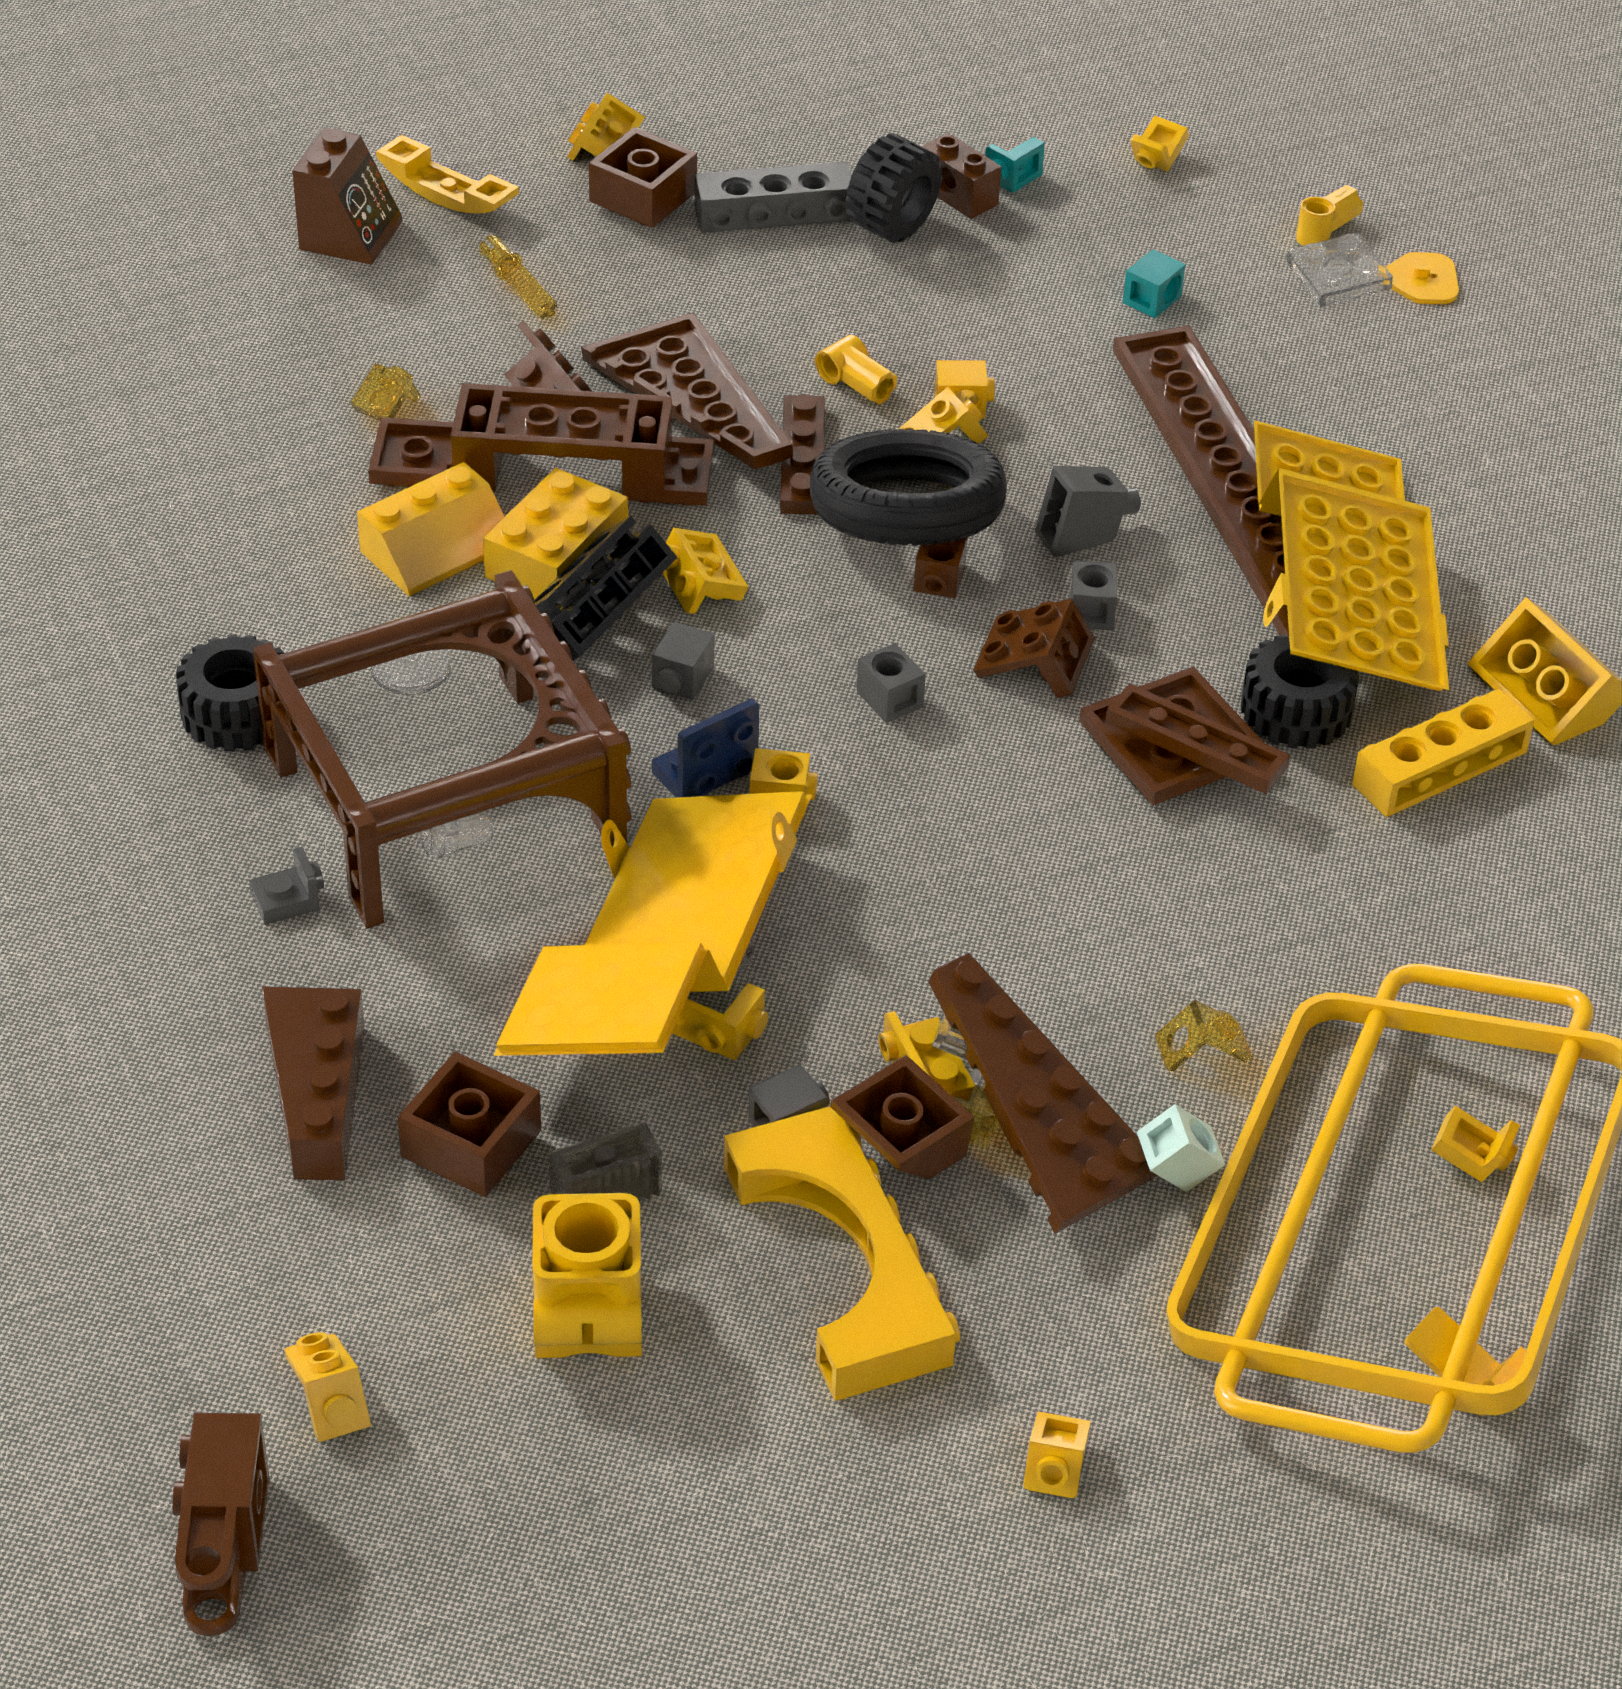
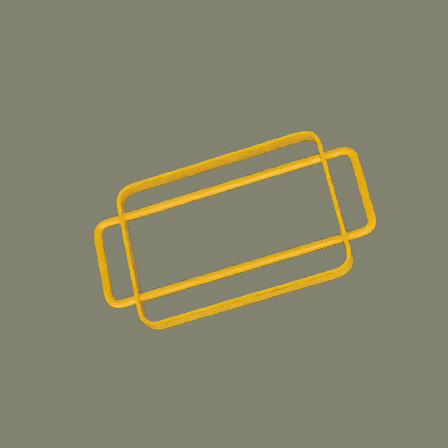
[1166,964,1622,1453]

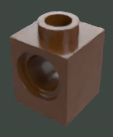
[913,537,968,598]

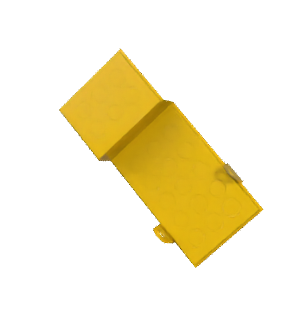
[1254,420,1449,692]
[493,791,812,1056]

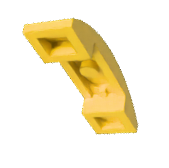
[376,135,519,214]

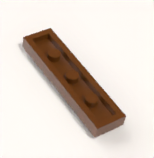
[780,394,825,515]
[1106,683,1290,794]

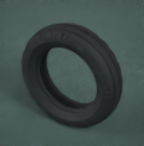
[810,429,1007,546]

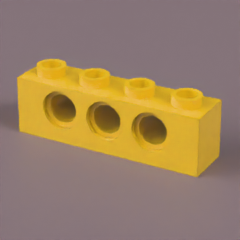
[1352,688,1534,818]

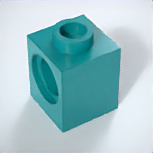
[1122,249,1186,318]

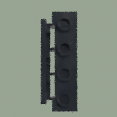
[534,516,678,660]

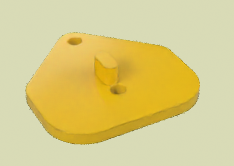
[1377,252,1459,304]

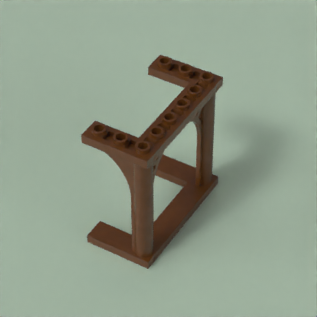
[253,570,632,929]

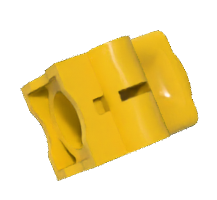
[532,1193,642,1358]

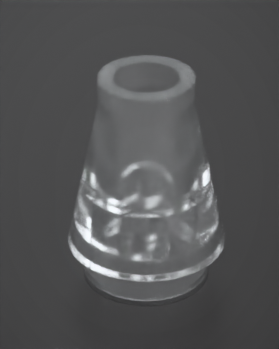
[420,814,493,859]

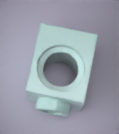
[1137,1104,1225,1192]

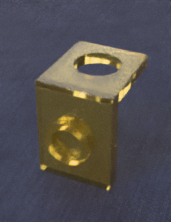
[1155,1000,1252,1072]

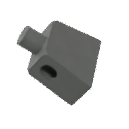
[1035,466,1141,557]

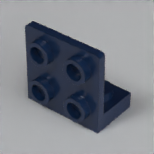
[652,698,760,798]

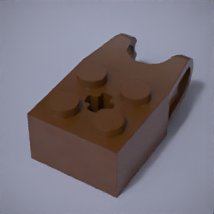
[172,1412,270,1636]

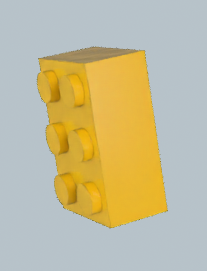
[483,467,628,607]

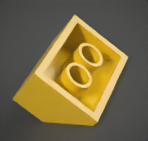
[357,462,505,597]
[1467,597,1622,746]

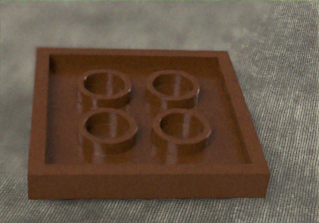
[1079,666,1264,806]

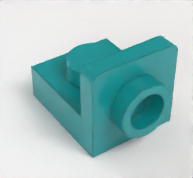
[985,136,1045,193]

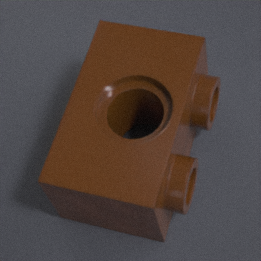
[922,132,1001,219]

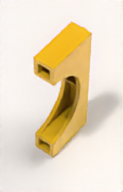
[724,1106,960,1401]

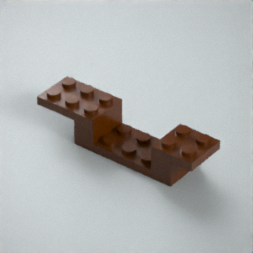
[368,383,714,506]

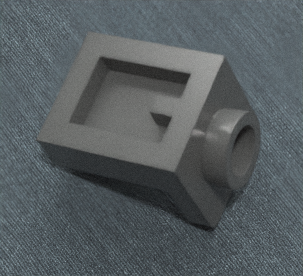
[249,847,324,925]

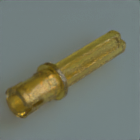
[479,235,557,319]

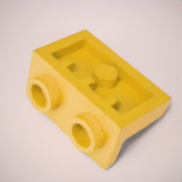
[567,92,645,161]
[663,527,749,614]
[878,1011,976,1103]

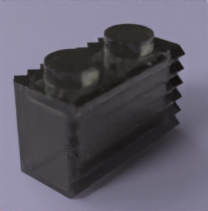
[549,1122,662,1203]

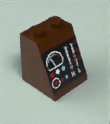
[292,127,402,265]

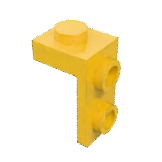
[899,387,989,444]
[672,983,768,1061]
[1404,1307,1526,1417]
[284,1332,371,1442]

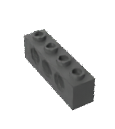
[694,162,851,233]

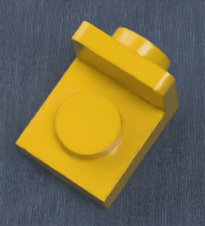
[1023,1411,1091,1498]

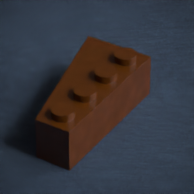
[262,986,365,1181]

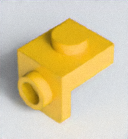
[1130,115,1189,172]
[1431,1105,1520,1183]

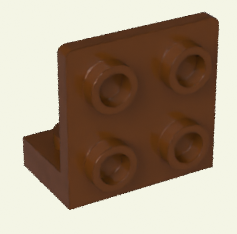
[973,598,1095,698]

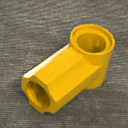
[1296,185,1363,248]
[815,335,897,405]

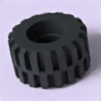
[845,133,942,243]
[176,634,284,752]
[1240,634,1359,749]

